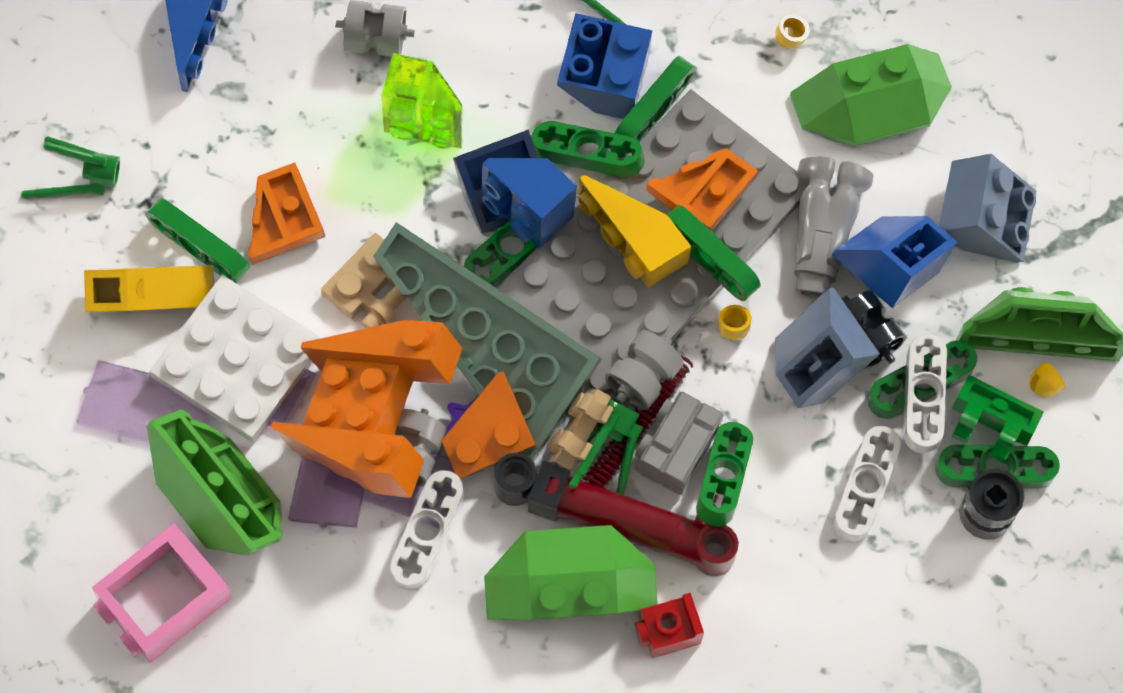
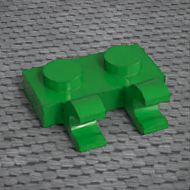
[951,375,1044,463]

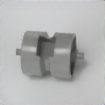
[335,0,415,58]
[605,330,684,410]
[395,408,447,486]

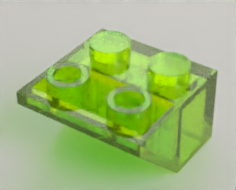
[381,53,463,149]

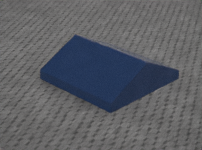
[453,129,539,234]

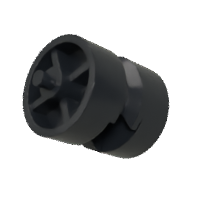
[841,290,907,369]

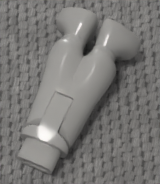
[794,156,874,298]

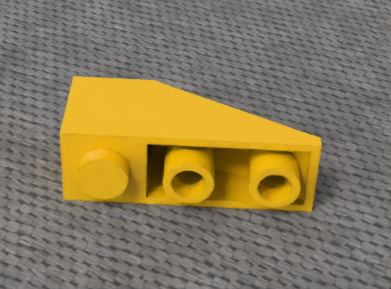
[577,175,691,288]
[84,265,214,312]

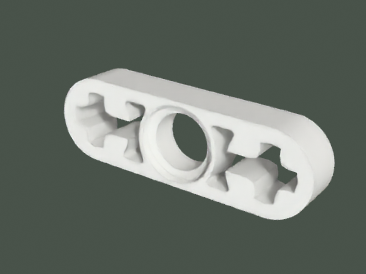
[903,333,947,453]
[833,426,901,542]
[390,470,464,589]

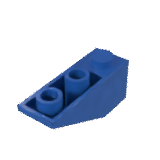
[165,0,228,92]

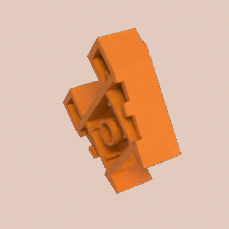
[271,320,462,498]

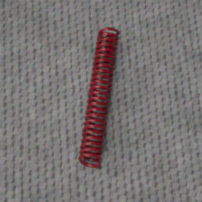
[582,355,694,488]

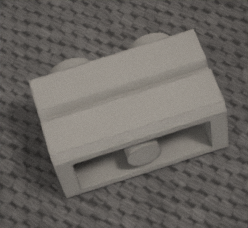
[635,391,724,495]

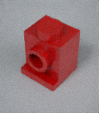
[634,592,704,658]

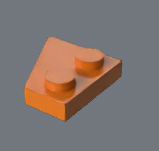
[646,148,758,231]
[248,162,326,265]
[442,371,537,480]

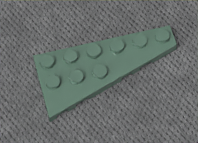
[373,222,602,462]

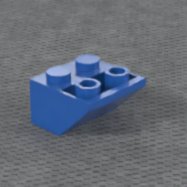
[557,13,653,119]
[482,158,577,249]
[832,216,958,308]

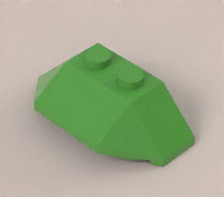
[790,44,952,147]
[956,287,1123,362]
[146,409,282,556]
[484,525,658,620]

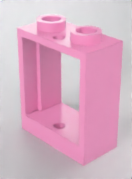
[91,523,232,663]

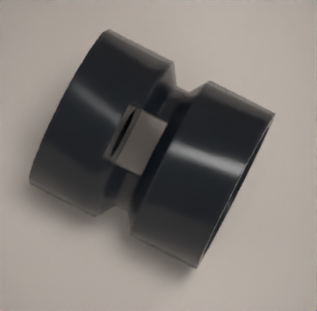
[959,469,1025,539]

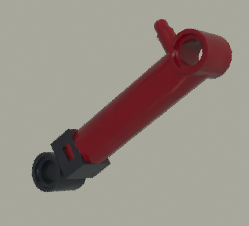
[494,452,739,576]

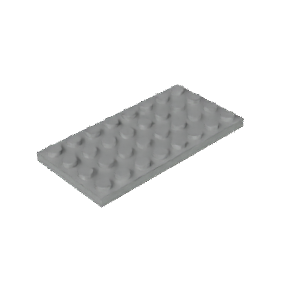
[498,89,809,402]

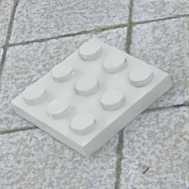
[149,275,322,443]

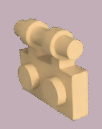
[321,232,406,328]

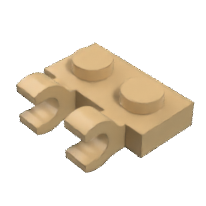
[546,389,614,470]

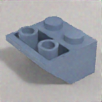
[939,153,1037,263]
[775,287,880,408]

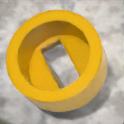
[775,14,809,49]
[718,305,752,341]
[1029,361,1066,398]

